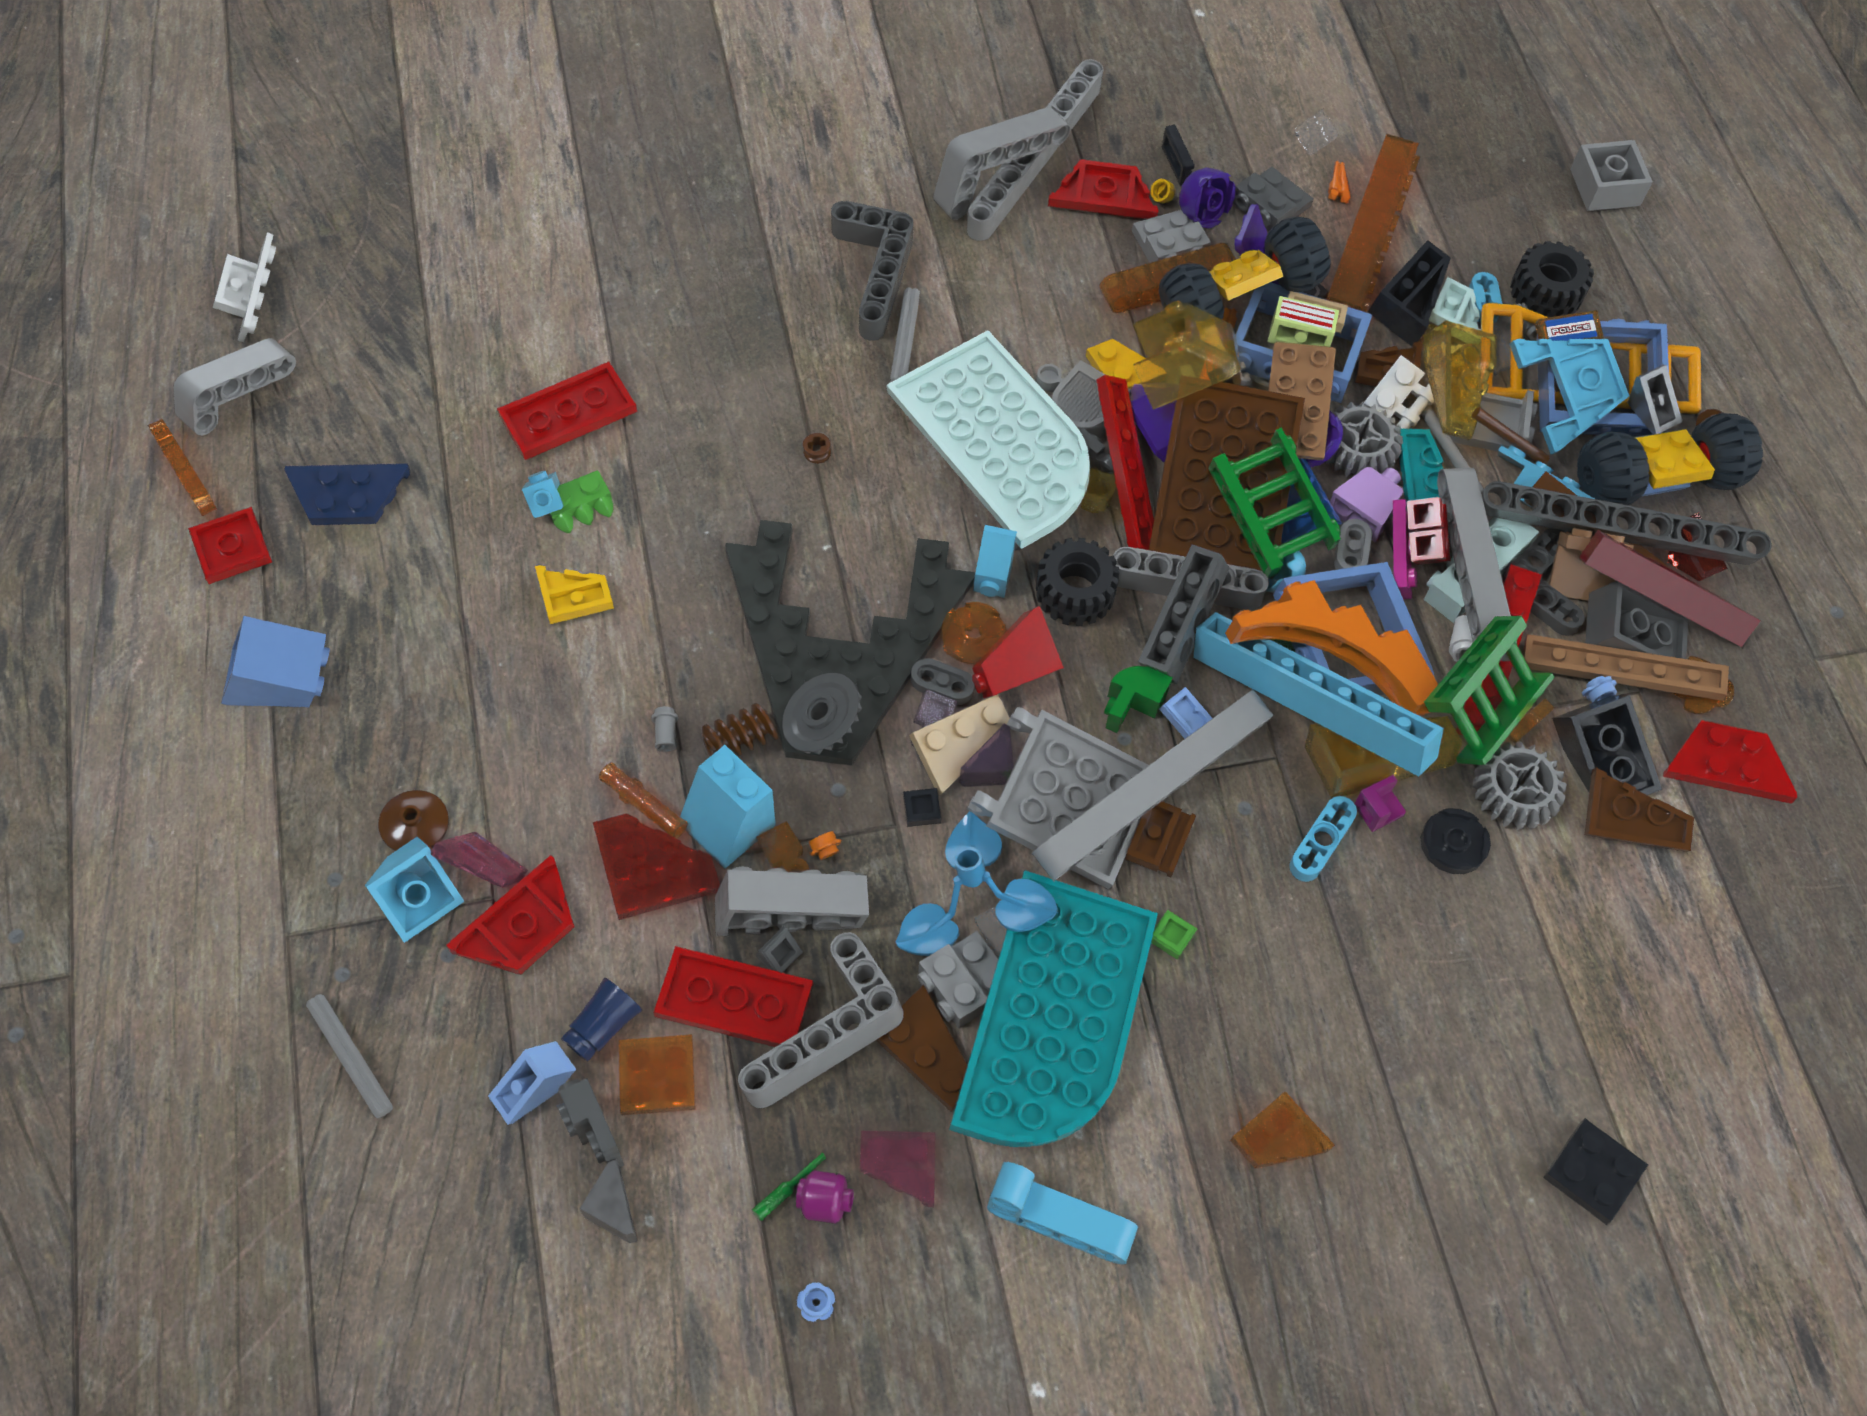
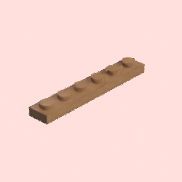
[1523,634,1729,701]

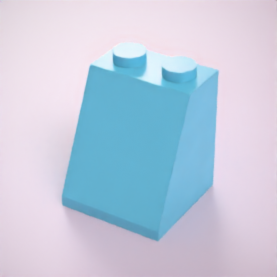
[678,745,776,869]

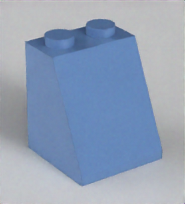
[221,616,330,707]

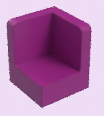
[1354,775,1406,832]

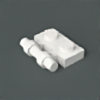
[1364,355,1442,429]

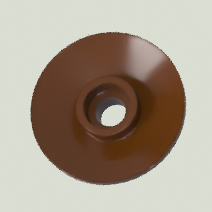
[378,790,449,851]

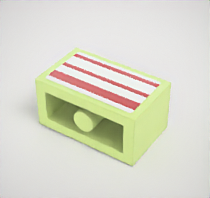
[1267,296,1339,347]

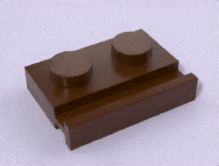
[1125,801,1196,878]

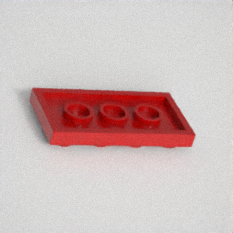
[497,361,637,460]
[654,946,813,1047]

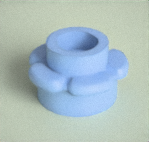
[797,1282,835,1322]

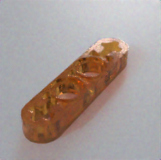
[147,419,217,516]

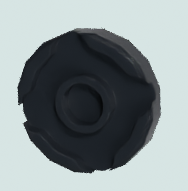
[1420,808,1491,874]

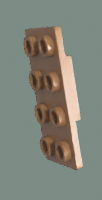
[1268,342,1336,460]

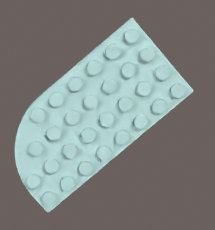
[886,330,1090,549]

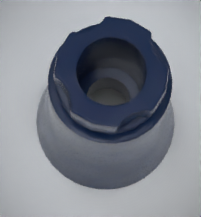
[561,977,642,1062]

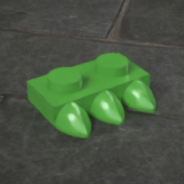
[549,470,613,533]

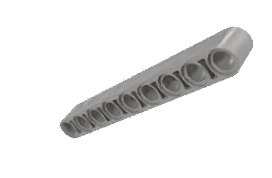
[967,59,1103,241]
[1032,690,1275,881]

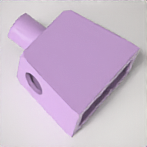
[1330,467,1404,542]

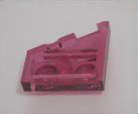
[431,831,527,888]
[860,1131,935,1208]

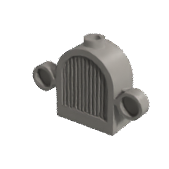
[1036,360,1137,439]

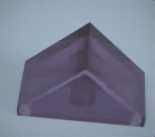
[959,723,1014,787]

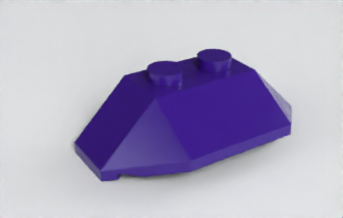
[1130,381,1179,462]

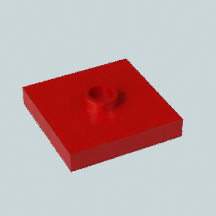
[188,507,272,584]

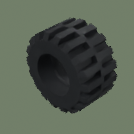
[1510,241,1594,319]
[1036,538,1119,626]

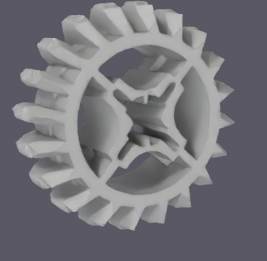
[1326,402,1403,477]
[1472,741,1567,831]

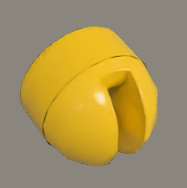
[1150,179,1176,203]

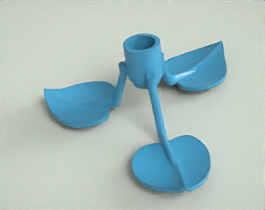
[895,811,1058,956]

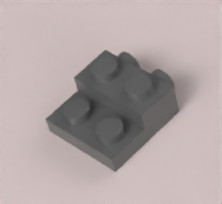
[1233,166,1314,231]
[557,1078,624,1167]

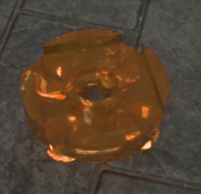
[941,602,1007,664]

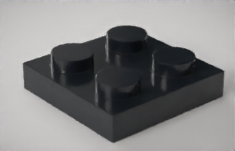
[1543,1118,1648,1225]

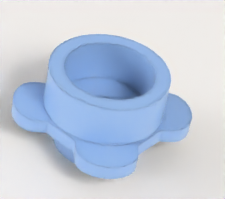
[1581,676,1617,703]

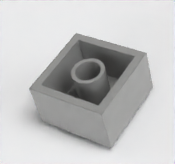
[1570,140,1653,211]

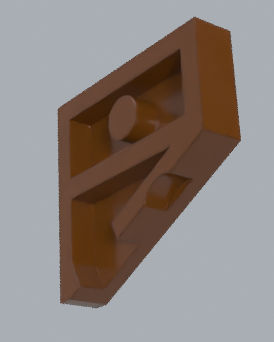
[1355,342,1423,394]

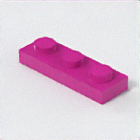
[1393,499,1417,600]

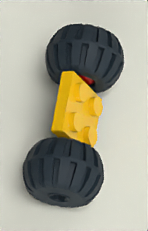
[1159,217,1331,338]
[1577,413,1763,506]

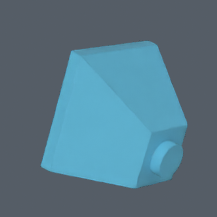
[365,837,465,943]

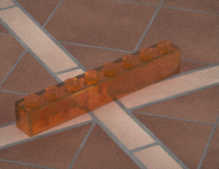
[1326,134,1420,312]

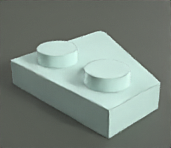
[1429,277,1481,345]

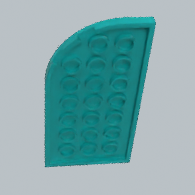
[949,870,1158,1147]

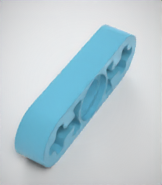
[1290,796,1357,882]

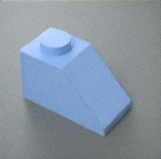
[488,1041,576,1125]

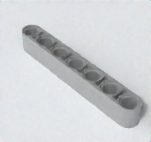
[1437,468,1517,661]

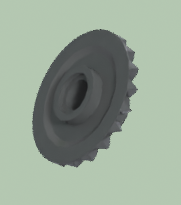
[782,673,862,755]

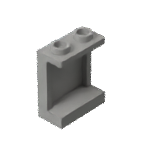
[1448,376,1537,452]

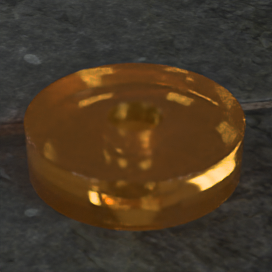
[1508,698,1555,744]

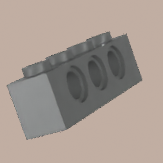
[1138,544,1230,684]

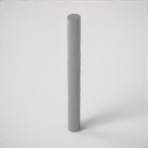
[1421,405,1484,492]

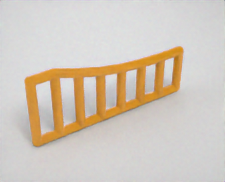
[1480,303,1701,414]

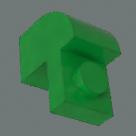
[1104,666,1173,733]

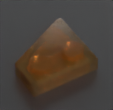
[1230,1091,1335,1169]

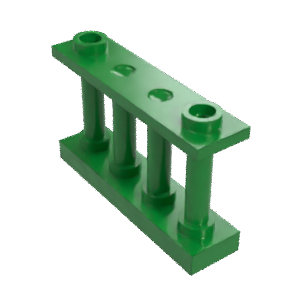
[1208,427,1341,578]
[1424,616,1555,765]

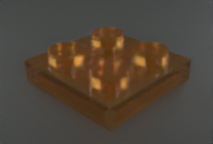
[619,1034,696,1116]

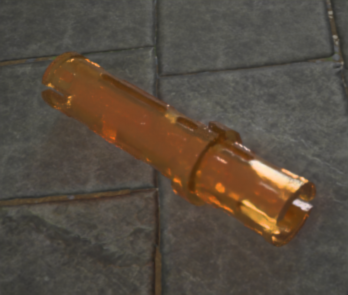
[599,762,688,839]

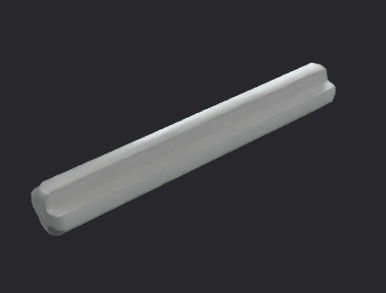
[890,287,920,383]
[306,994,393,1118]

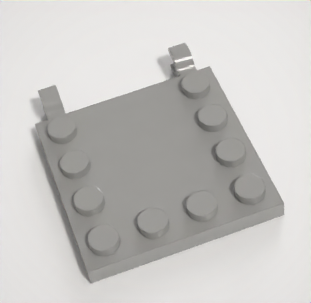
[967,707,1149,889]

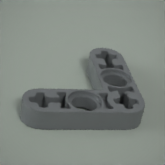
[1502,528,1584,636]

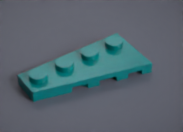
[1399,429,1444,501]

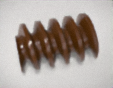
[702,703,778,757]

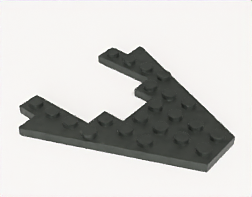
[725,520,975,765]

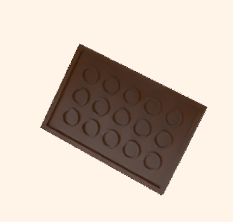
[1149,374,1305,579]

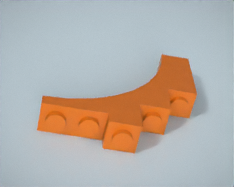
[1225,580,1438,716]

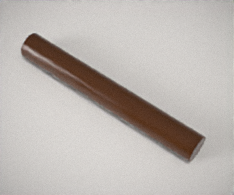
[1472,407,1550,464]

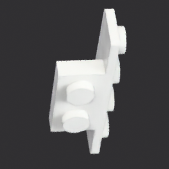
[213,232,276,343]

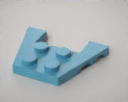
[1509,339,1629,455]

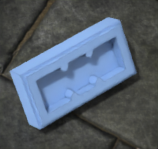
[1159,687,1213,739]

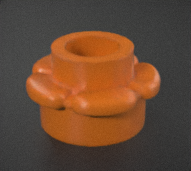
[809,831,842,860]

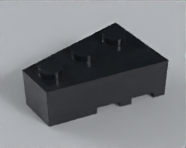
[1367,240,1451,346]

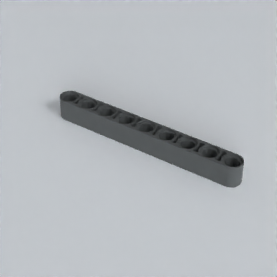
[1481,481,1772,565]

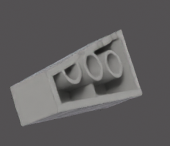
[715,867,869,936]

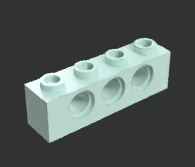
[1424,517,1539,623]

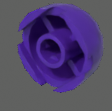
[1179,168,1235,228]

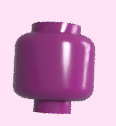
[796,1170,854,1224]

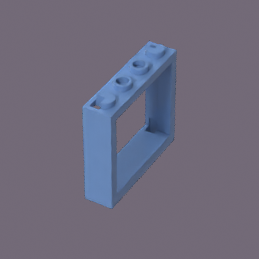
[1226,282,1372,403]
[1537,316,1669,436]
[1273,562,1434,696]

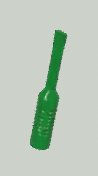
[752,1153,826,1221]

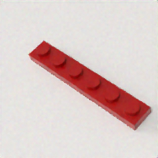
[1096,375,1154,550]
[1455,564,1542,735]

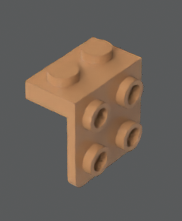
[1549,528,1634,601]

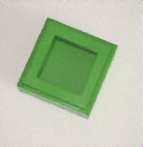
[1151,910,1197,960]

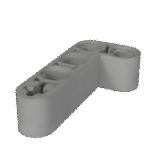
[174,338,296,436]

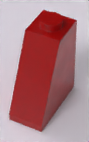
[972,606,1064,698]

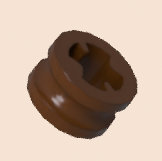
[803,433,831,464]

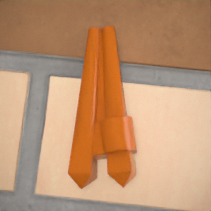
[1328,161,1351,203]

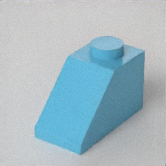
[973,525,1017,598]

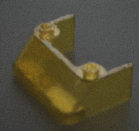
[1133,301,1241,410]

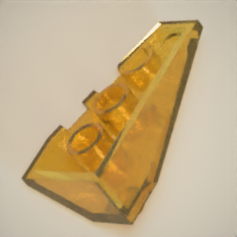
[1424,320,1497,440]

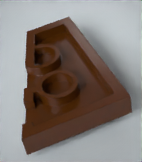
[1584,768,1695,852]

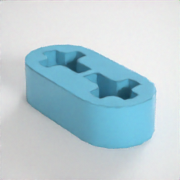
[1469,272,1502,323]

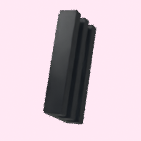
[1161,124,1195,187]

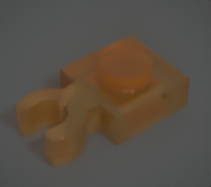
[756,821,809,872]

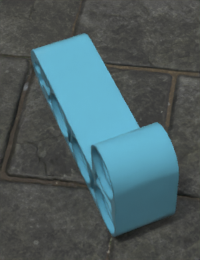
[987,1162,1138,1265]

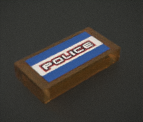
[1535,310,1604,341]

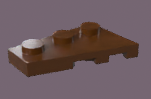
[876,985,967,1112]

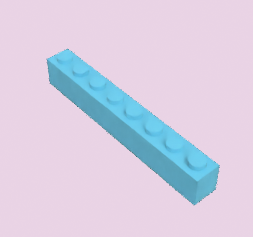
[1194,612,1444,777]

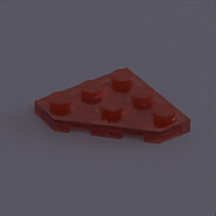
[593,813,720,920]

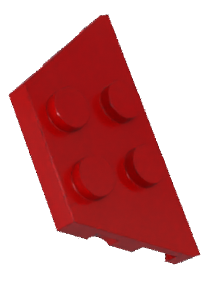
[1048,159,1159,219]
[1663,720,1797,804]
[446,855,575,975]

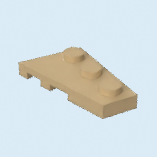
[909,694,1010,796]

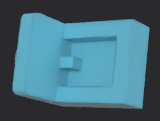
[522,471,563,518]

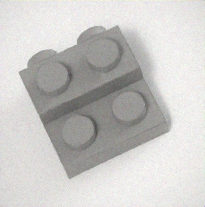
[1132,210,1211,273]
[917,931,998,1029]

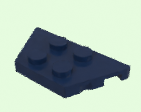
[285,464,410,525]

